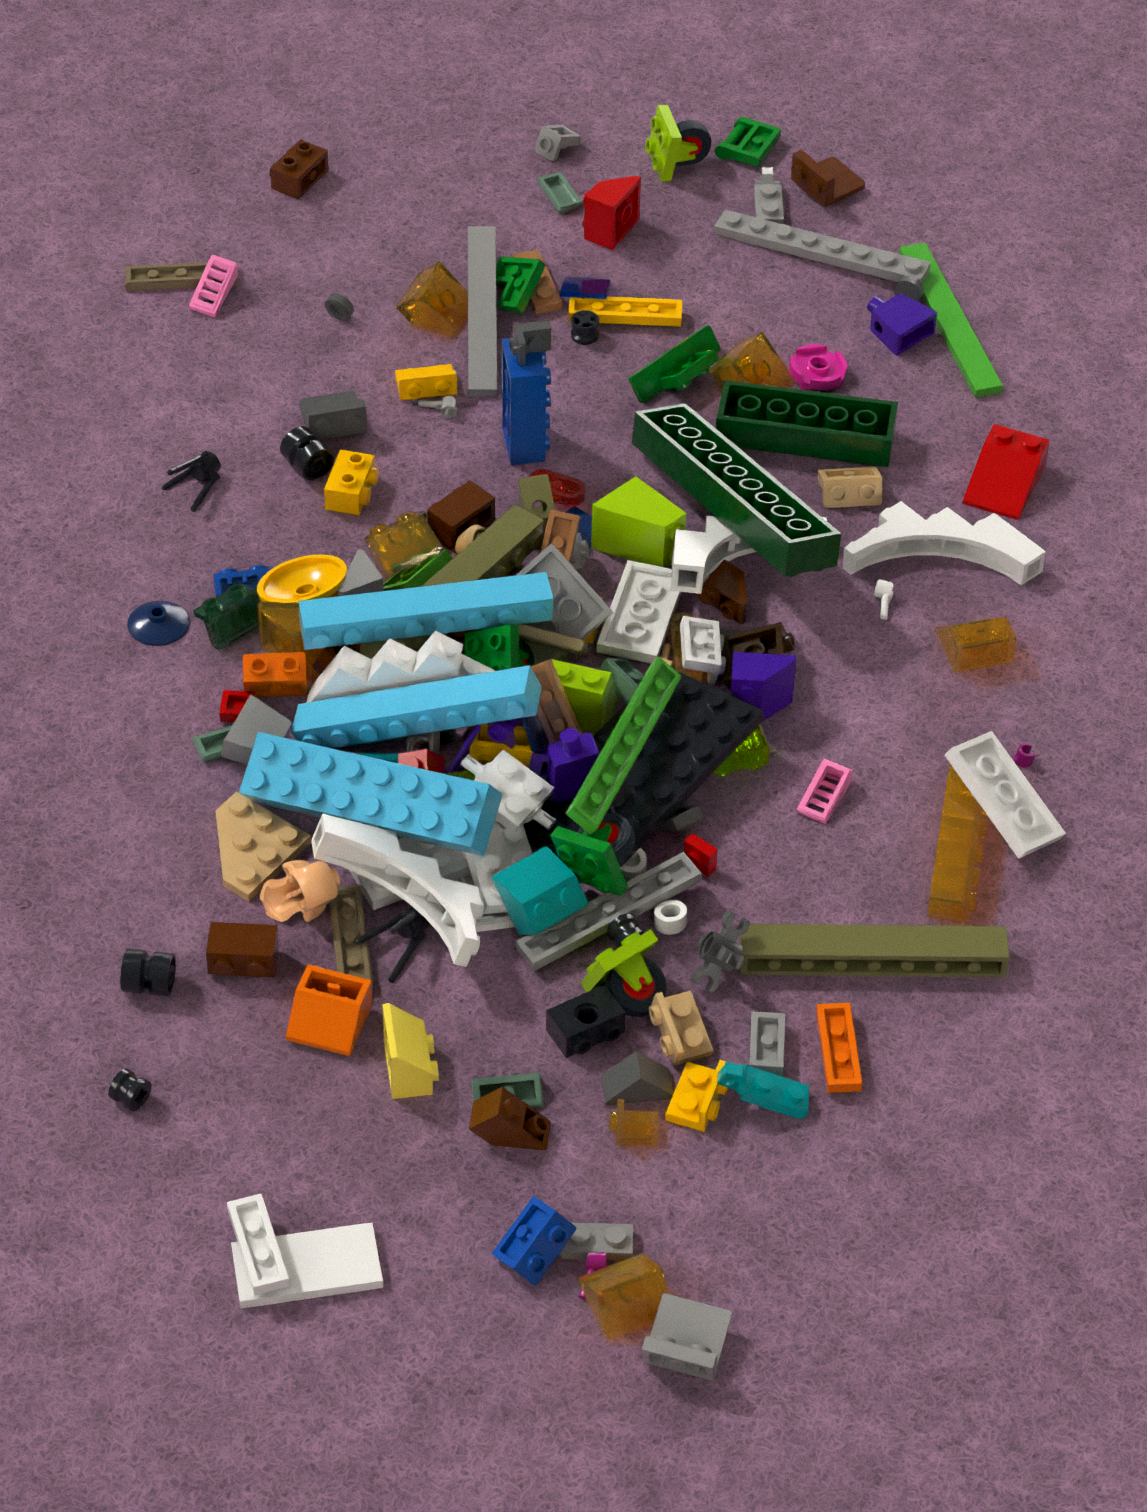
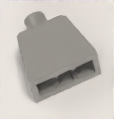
[221,695,292,765]

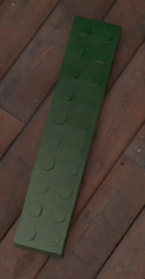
[632,403,842,577]

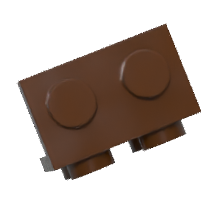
[791,149,865,207]

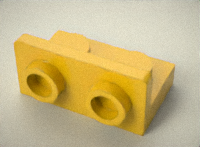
[395,364,457,401]
[665,1060,728,1132]

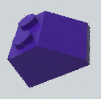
[730,652,796,720]

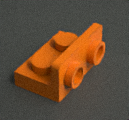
[243,652,307,698]

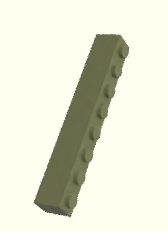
[360,505,544,659]
[739,923,1009,977]

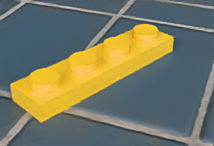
[568,295,682,327]

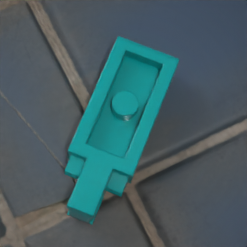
[717,1062,809,1119]

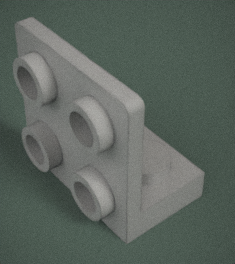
[642,1293,732,1381]

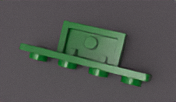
[629,325,721,403]

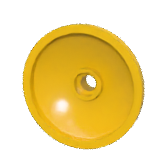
[257,554,348,611]

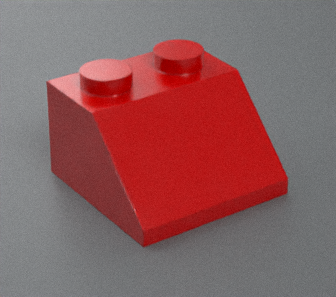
[582,176,641,250]

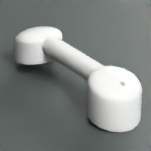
[621,848,687,935]

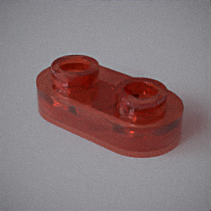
[529,469,585,507]

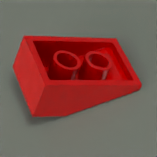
[962,424,1050,520]

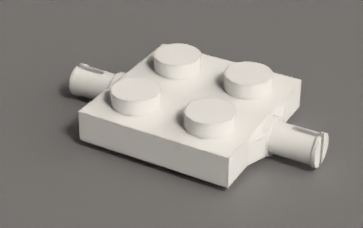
[461,750,556,834]

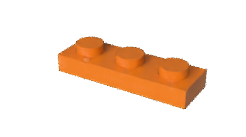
[816,1003,862,1093]

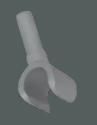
[418,396,458,418]

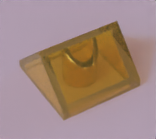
[578,1253,668,1341]

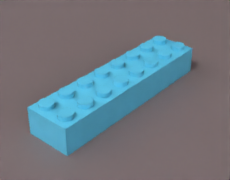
[239,732,503,856]

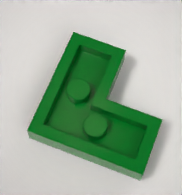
[496,257,546,313]

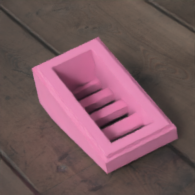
[189,255,238,317]
[797,758,853,824]

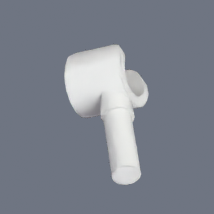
[874,579,893,620]

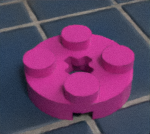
[789,344,847,391]

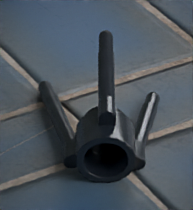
[162,451,221,512]
[355,906,429,983]

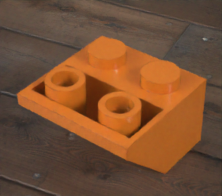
[286,964,373,1057]

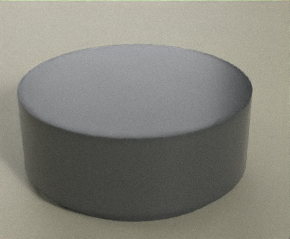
[894,276,924,302]
[325,293,354,321]

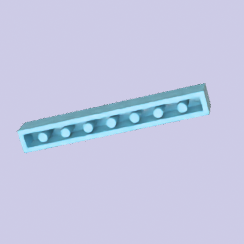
[299,572,553,650]
[291,665,542,748]

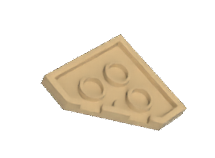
[216,792,311,902]

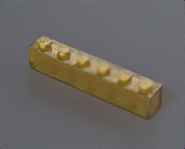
[927,763,987,923]

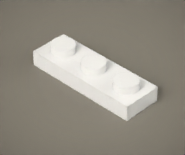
[227,1194,289,1296]

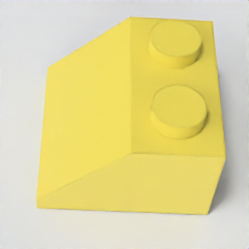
[382,1003,439,1099]

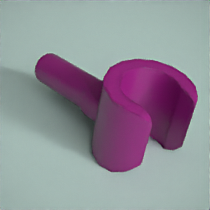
[1010,743,1036,768]
[578,1252,606,1300]

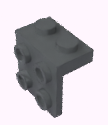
[299,391,367,440]

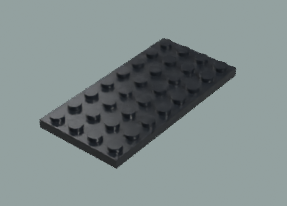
[523,670,765,868]

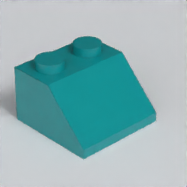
[491,846,589,935]

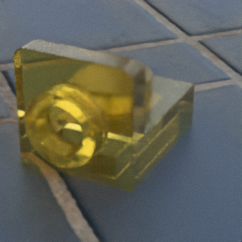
[609,1099,659,1147]

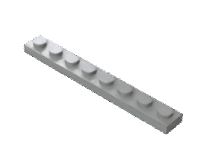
[714,210,931,284]

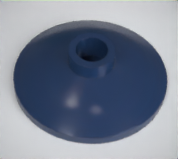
[127,601,189,646]

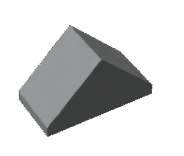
[601,1051,674,1105]

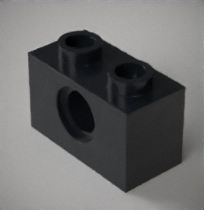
[546,985,626,1058]

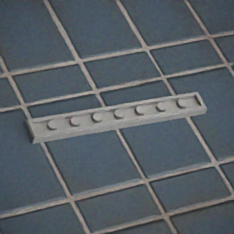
[468,226,497,396]

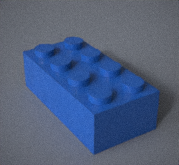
[502,338,551,465]

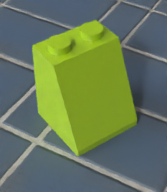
[591,476,687,568]
[541,659,619,736]

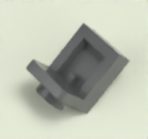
[659,804,704,834]

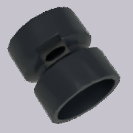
[280,426,334,481]
[120,948,176,997]

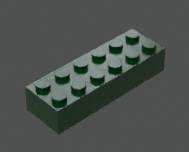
[716,380,898,467]

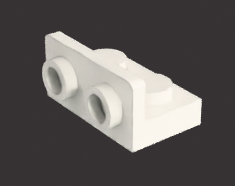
[680,616,726,685]

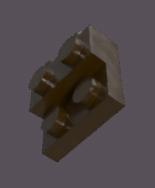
[723,622,797,689]

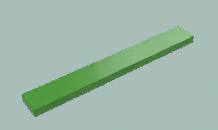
[899,242,1003,398]
[566,656,682,835]

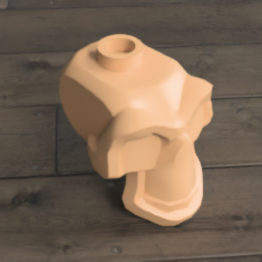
[260,860,340,923]

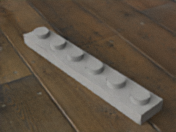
[516,852,702,971]

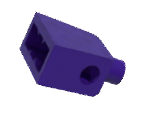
[867,294,937,356]
[547,728,601,804]

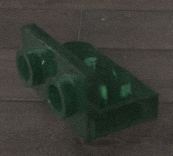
[193,584,268,650]

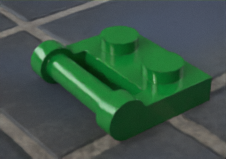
[714,117,781,167]

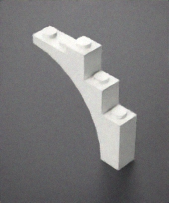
[842,501,1046,585]
[671,516,827,594]
[306,631,495,703]
[311,814,484,967]

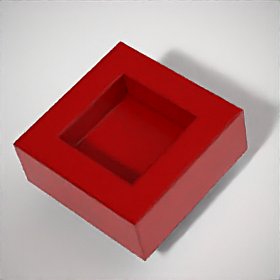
[219,690,255,722]
[684,833,718,877]

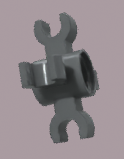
[691,910,750,993]

